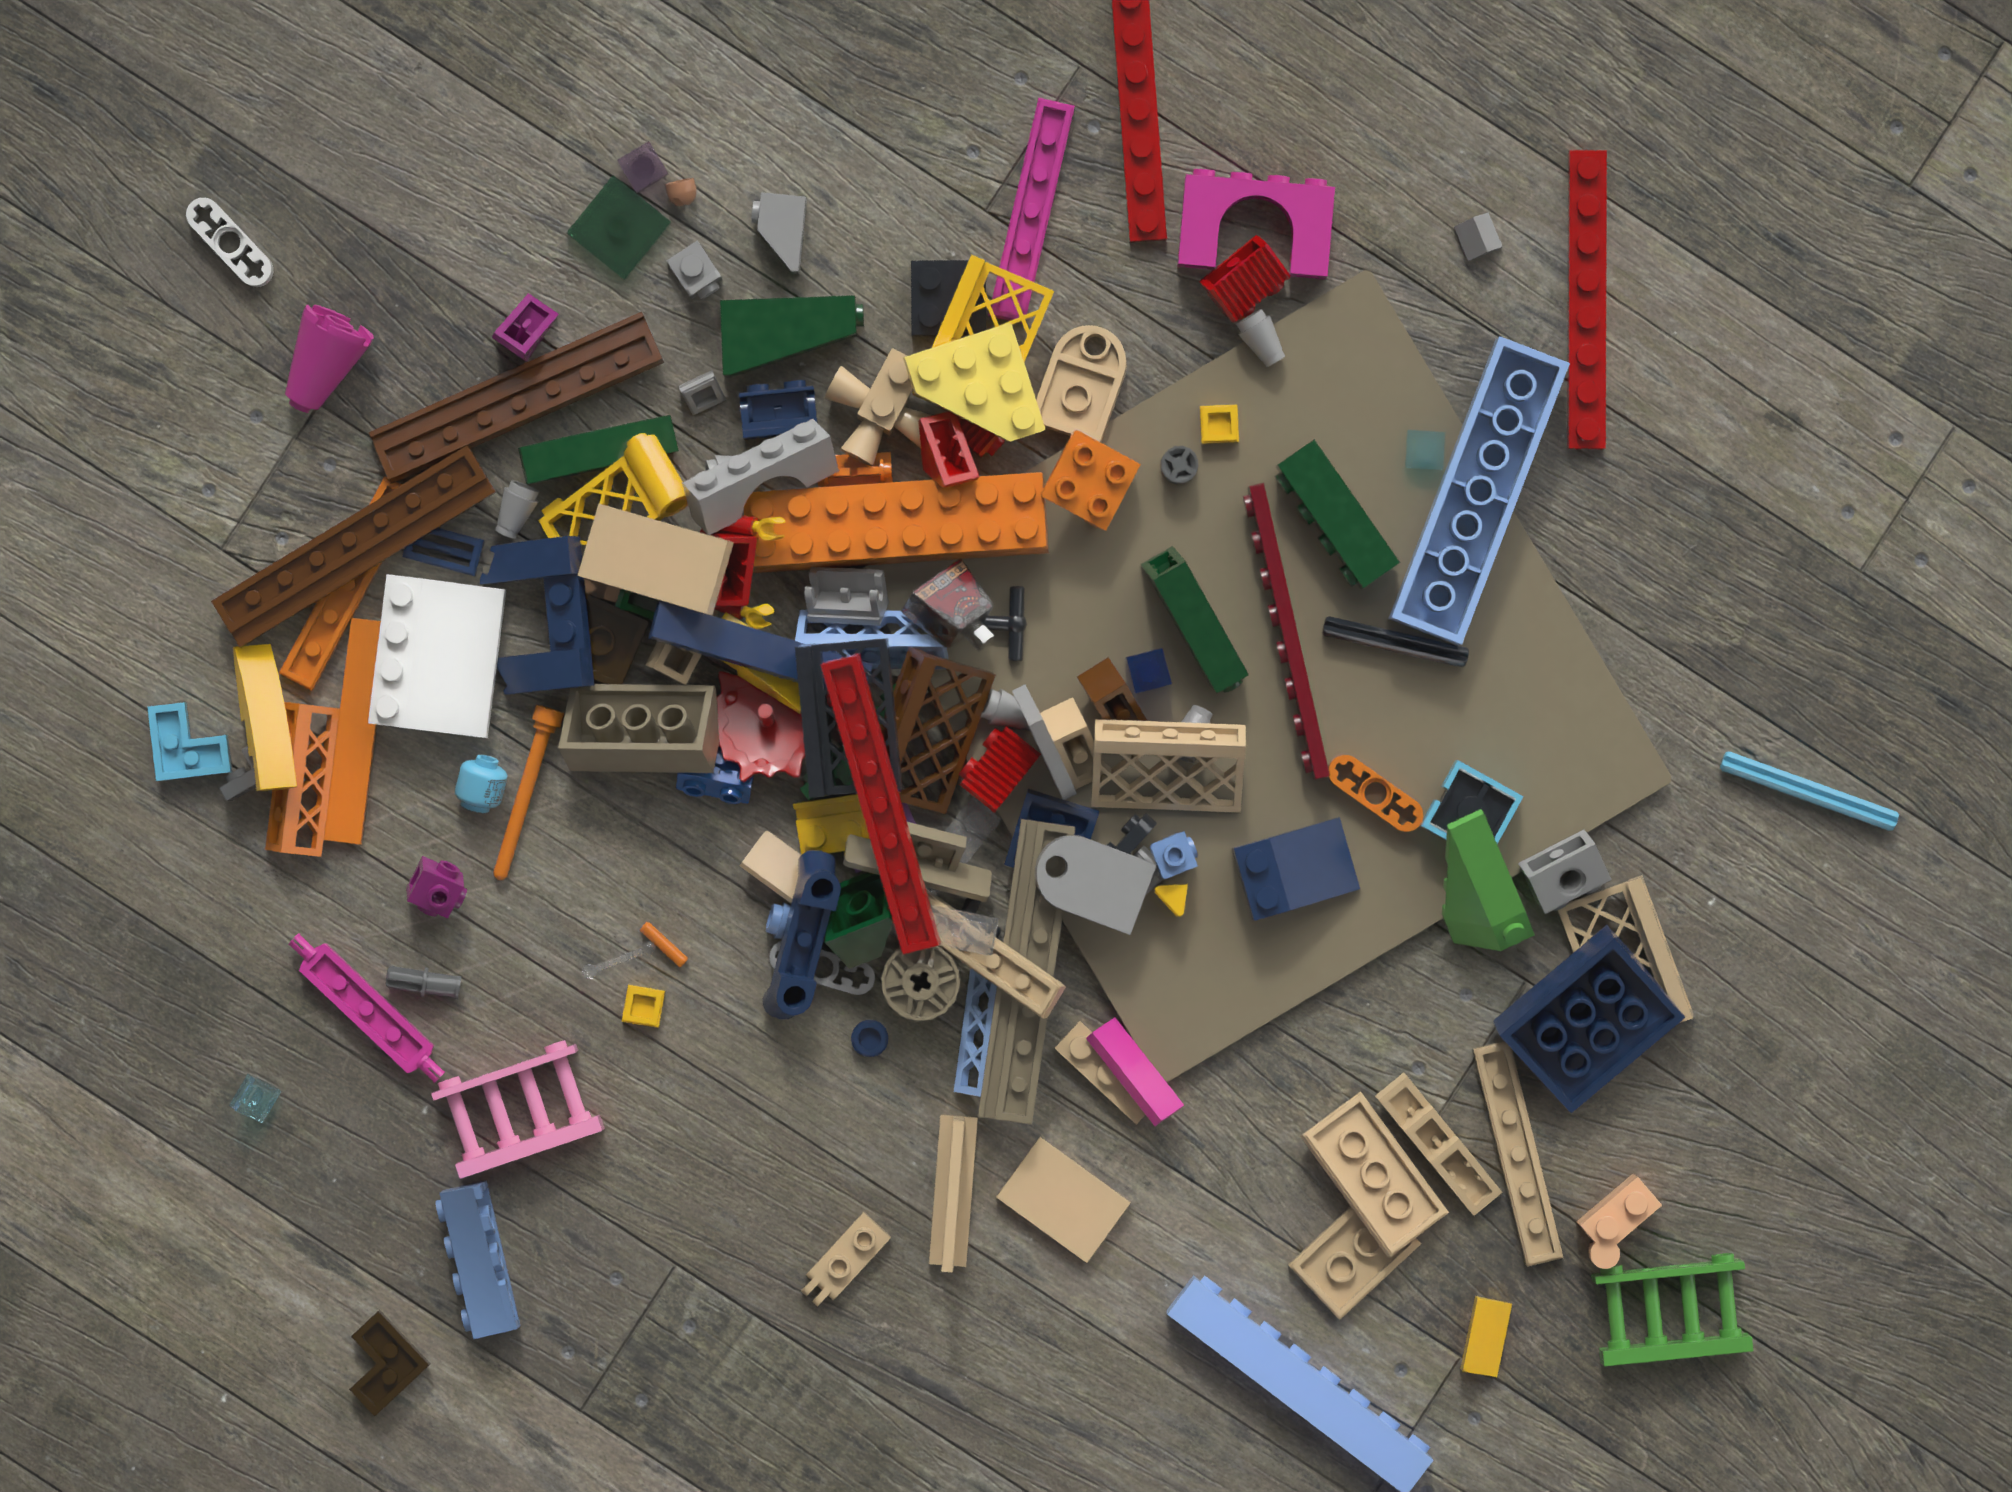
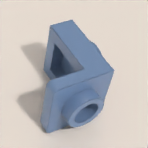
[1150,831,1198,879]

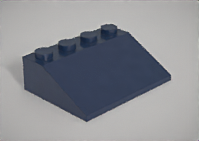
[1493,925,1686,1113]

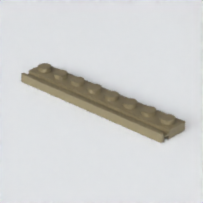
[978,819,1075,1125]

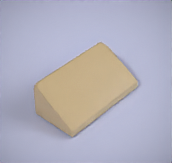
[740,831,801,903]

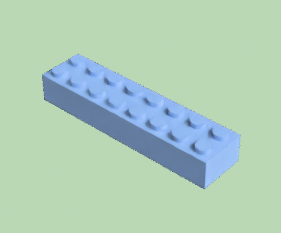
[1388,336,1570,645]

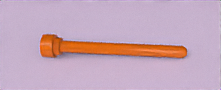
[493,705,565,880]

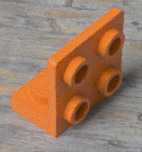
[1041,430,1141,531]

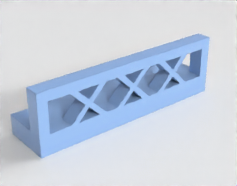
[795,610,948,669]
[954,968,997,1097]

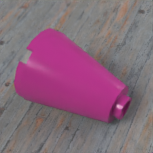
[285,305,374,413]

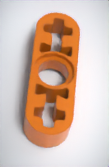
[1328,755,1423,832]

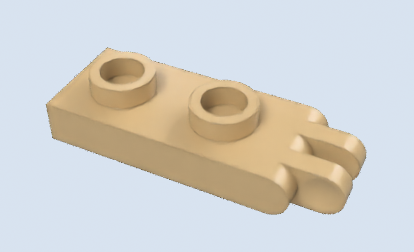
[801,1212,891,1306]

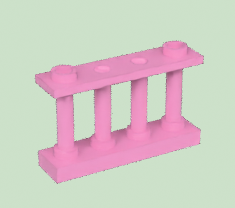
[431,1040,605,1179]

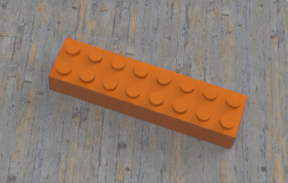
[744,472,1049,573]

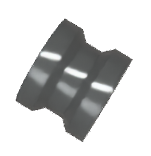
[1160,446,1198,484]

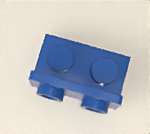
[676,746,755,804]

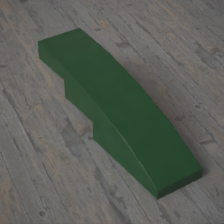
[518,415,679,485]

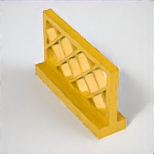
[913,255,1054,406]

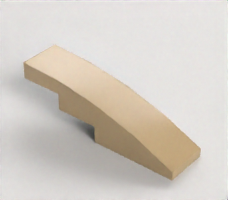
[1375,1072,1503,1216]

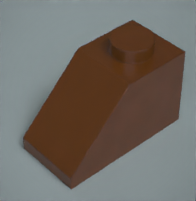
[1077,657,1148,721]

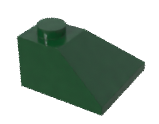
[825,872,893,969]

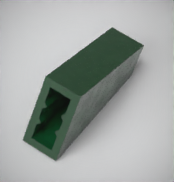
[720,295,864,378]
[1140,546,1249,693]

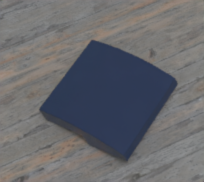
[1004,788,1099,868]

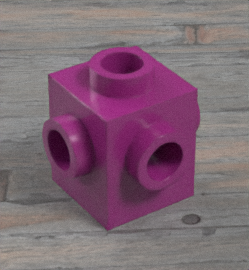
[406,856,467,918]

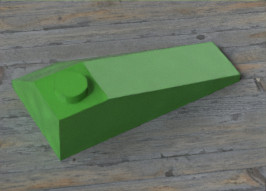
[1442,809,1535,951]

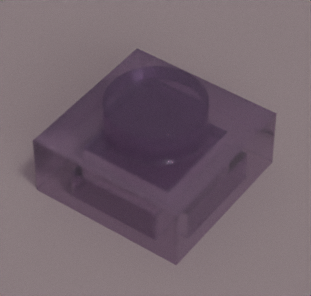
[617,141,669,193]

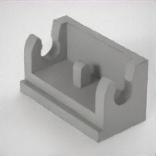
[805,567,889,626]

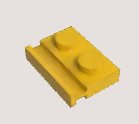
[793,794,870,855]

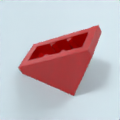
[918,411,979,488]

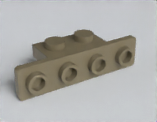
[843,822,992,902]

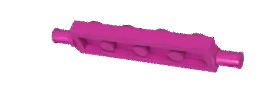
[288,933,445,1083]

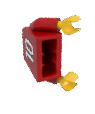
[700,515,785,630]

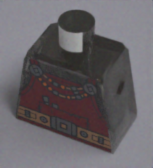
[901,558,995,652]

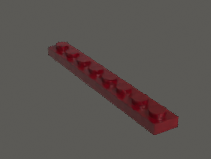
[1243,483,1330,779]

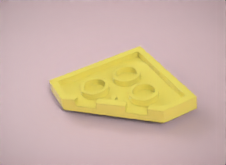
[903,322,1046,442]

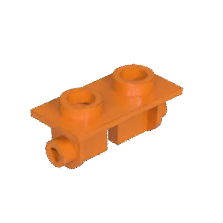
[818,452,893,487]

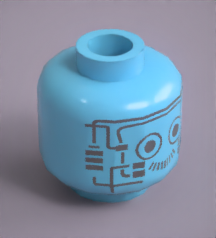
[455,755,507,813]

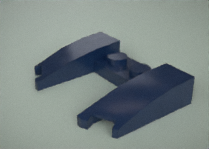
[480,536,595,695]

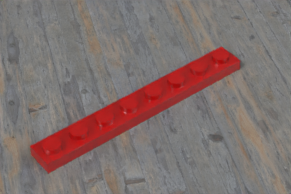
[1111,0,1167,243]
[1567,150,1607,449]
[821,653,941,954]

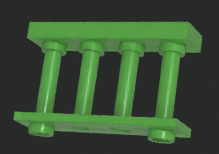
[1591,1253,1753,1367]

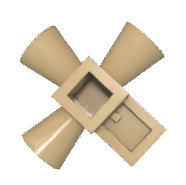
[824,348,932,466]

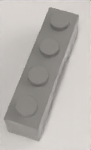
[682,419,839,535]

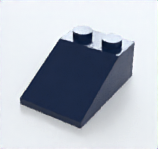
[1232,817,1360,921]

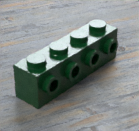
[1274,439,1400,589]

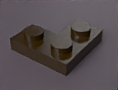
[349,1310,431,1416]

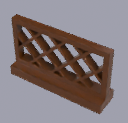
[880,646,996,814]

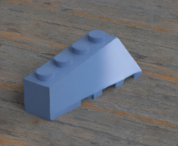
[435,1180,520,1339]

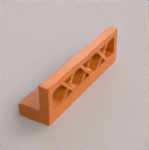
[265,702,340,857]

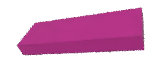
[1086,1017,1184,1126]

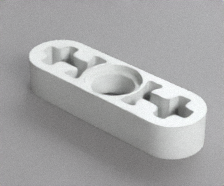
[186,198,273,287]

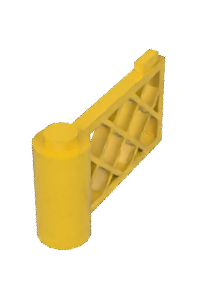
[538,433,688,546]

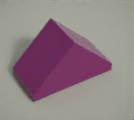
[492,293,559,362]

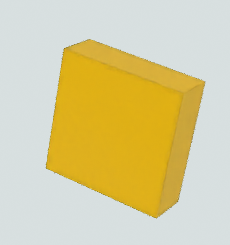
[1200,405,1239,444]
[622,984,665,1028]

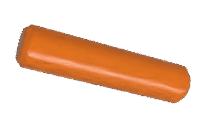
[640,922,688,967]

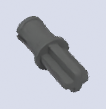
[386,966,462,1000]

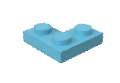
[147,702,232,781]

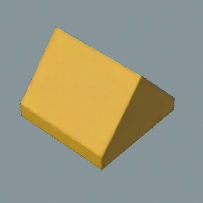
[1153,884,1188,917]

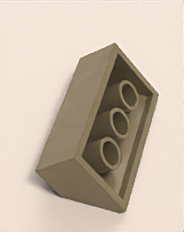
[558,684,719,773]

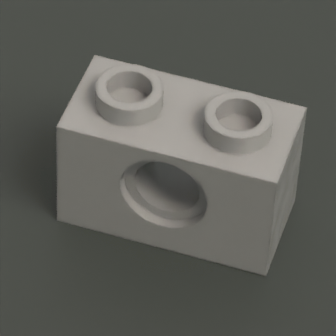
[1518,829,1612,914]

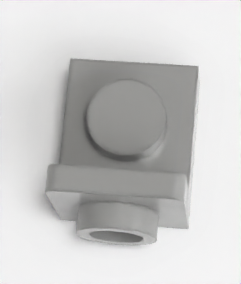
[667,240,723,300]

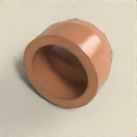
[665,178,696,206]

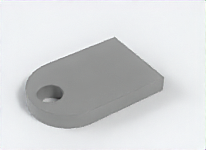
[1012,685,1077,800]
[1035,835,1157,935]

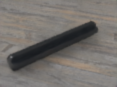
[1322,616,1469,667]

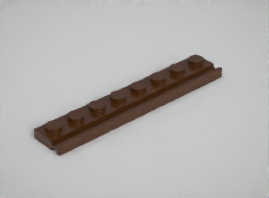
[368,312,664,484]
[211,445,496,648]

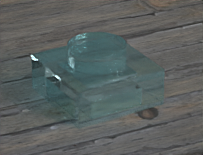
[1405,430,1445,470]
[229,1074,282,1123]

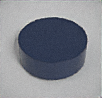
[851,1019,889,1057]

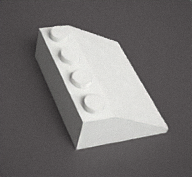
[368,574,506,738]

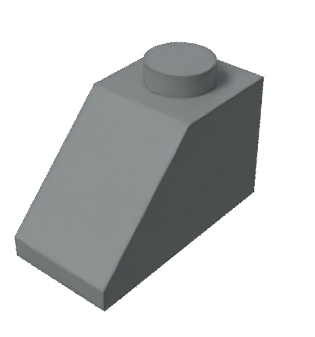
[751,192,807,275]

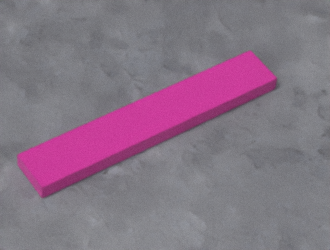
[988,98,1075,324]

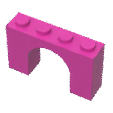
[1177,169,1335,280]

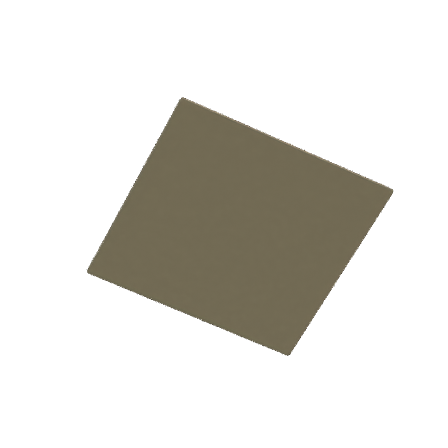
[862,270,1671,1082]

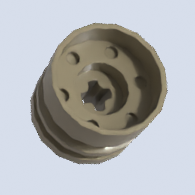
[881,946,960,1021]

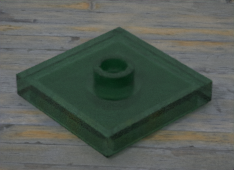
[566,175,672,280]

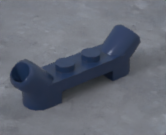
[762,850,840,1019]

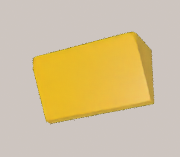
[1460,1296,1512,1377]

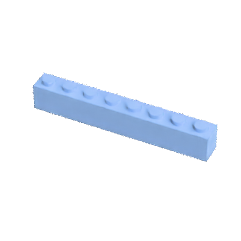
[1166,1275,1433,1492]

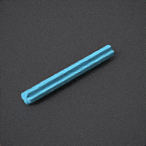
[1720,752,1899,831]

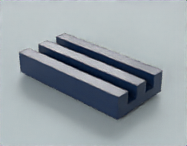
[402,528,485,577]

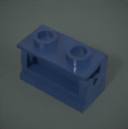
[739,380,818,440]

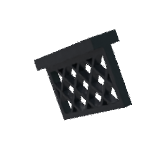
[795,638,903,798]

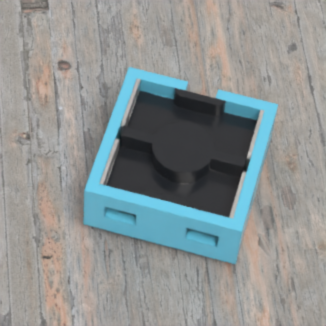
[1420,760,1524,844]

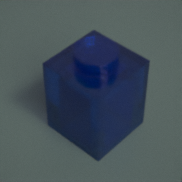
[1125,648,1172,694]

